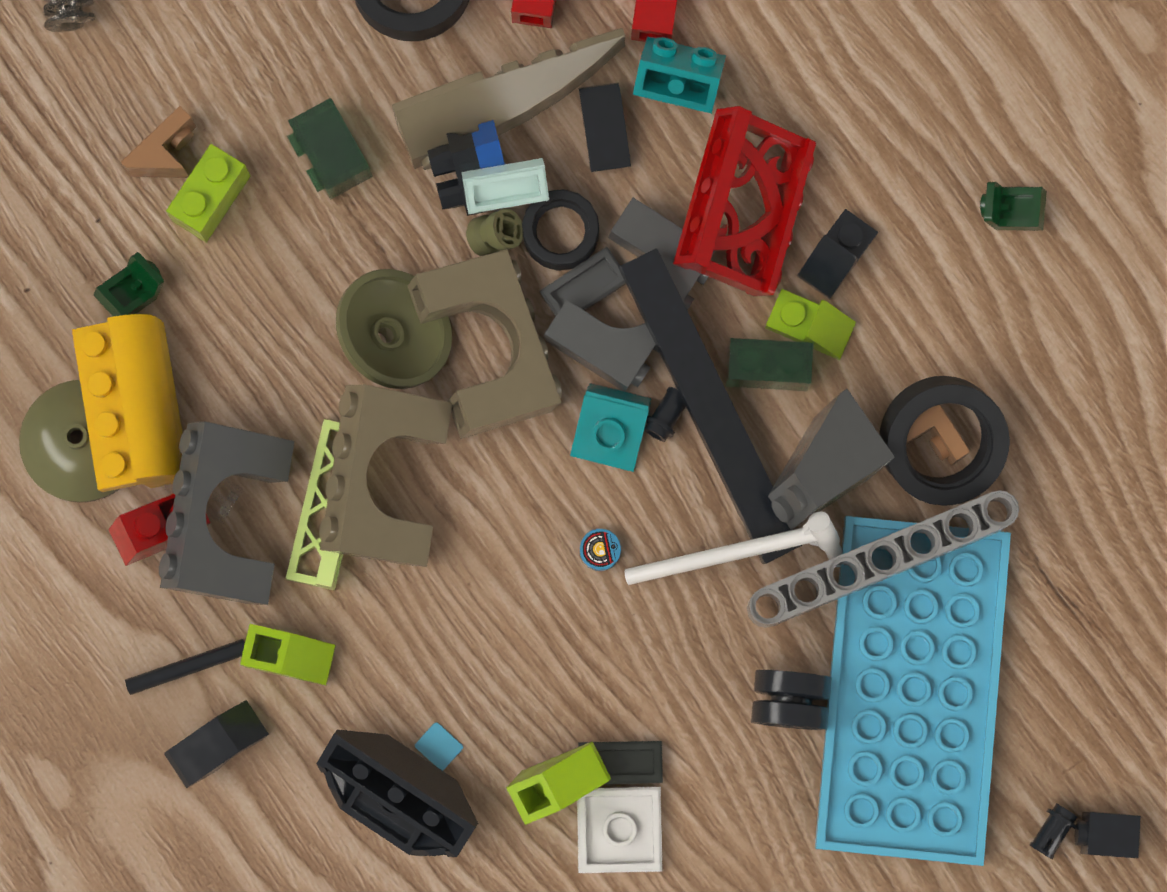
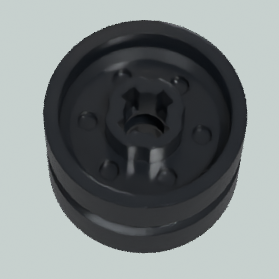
[751,670,832,730]

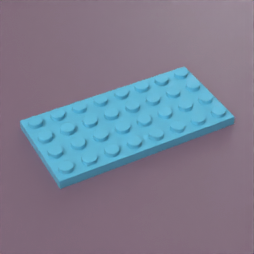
[815,516,1011,866]

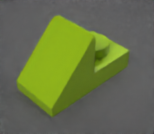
[765,289,856,360]

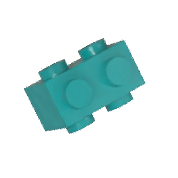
[633,37,726,114]

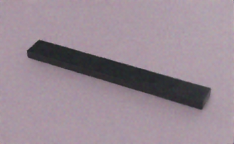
[618,248,802,564]

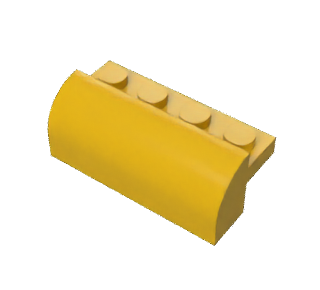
[72,314,183,492]

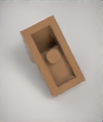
[121,106,196,178]
[906,405,970,466]

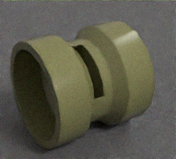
[466,208,523,256]

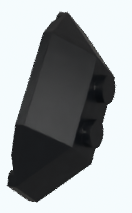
[316,730,479,857]

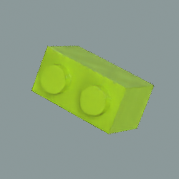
[166,144,251,243]

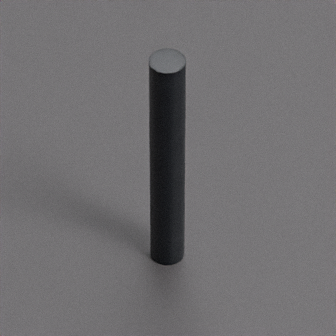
[125,638,245,695]

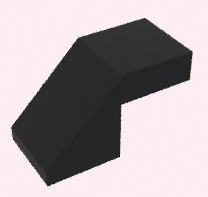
[164,700,269,788]

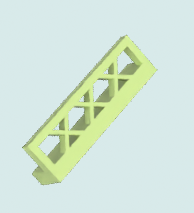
[286,419,344,590]

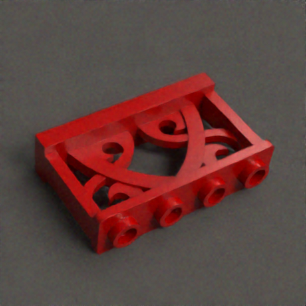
[673,106,816,296]

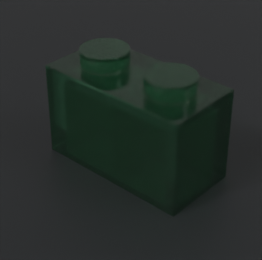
[287,98,373,200]
[726,338,813,391]

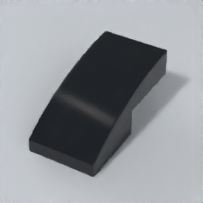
[578,82,631,172]

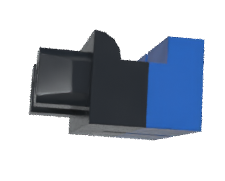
[427,120,505,216]

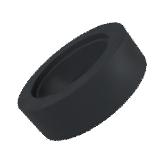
[355,0,469,41]
[879,376,1010,506]

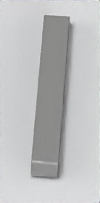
[747,490,1019,628]

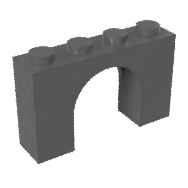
[543,197,715,392]
[159,421,295,605]

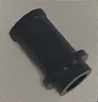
[644,387,686,442]
[1030,803,1078,859]

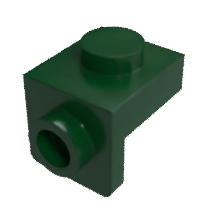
[980,182,1047,231]
[93,252,164,317]

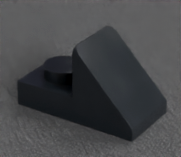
[797,209,878,300]

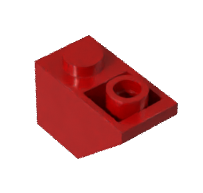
[108,494,211,566]

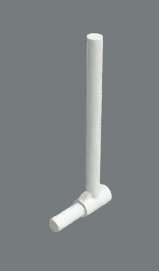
[624,511,842,585]

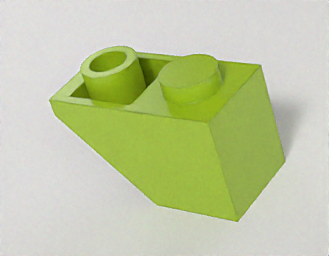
[240,624,336,686]
[506,741,611,825]

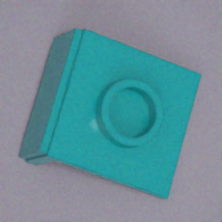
[570,383,651,472]

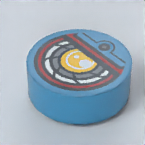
[580,529,621,571]

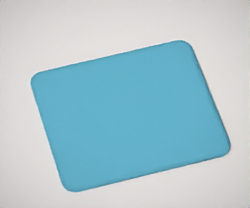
[415,722,463,771]

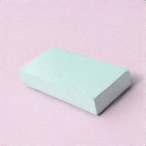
[461,158,549,214]

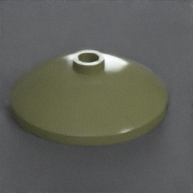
[336,269,452,389]
[19,380,119,503]

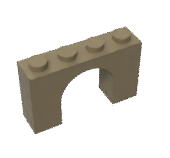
[408,249,562,439]
[319,384,452,567]

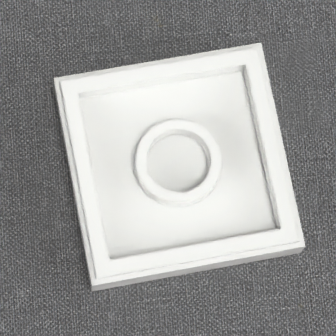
[577,787,662,873]

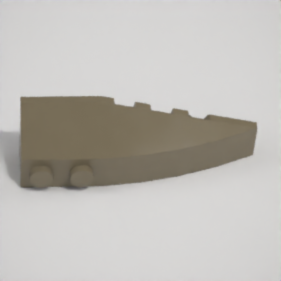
[392,28,625,170]

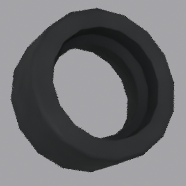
[522,189,599,271]

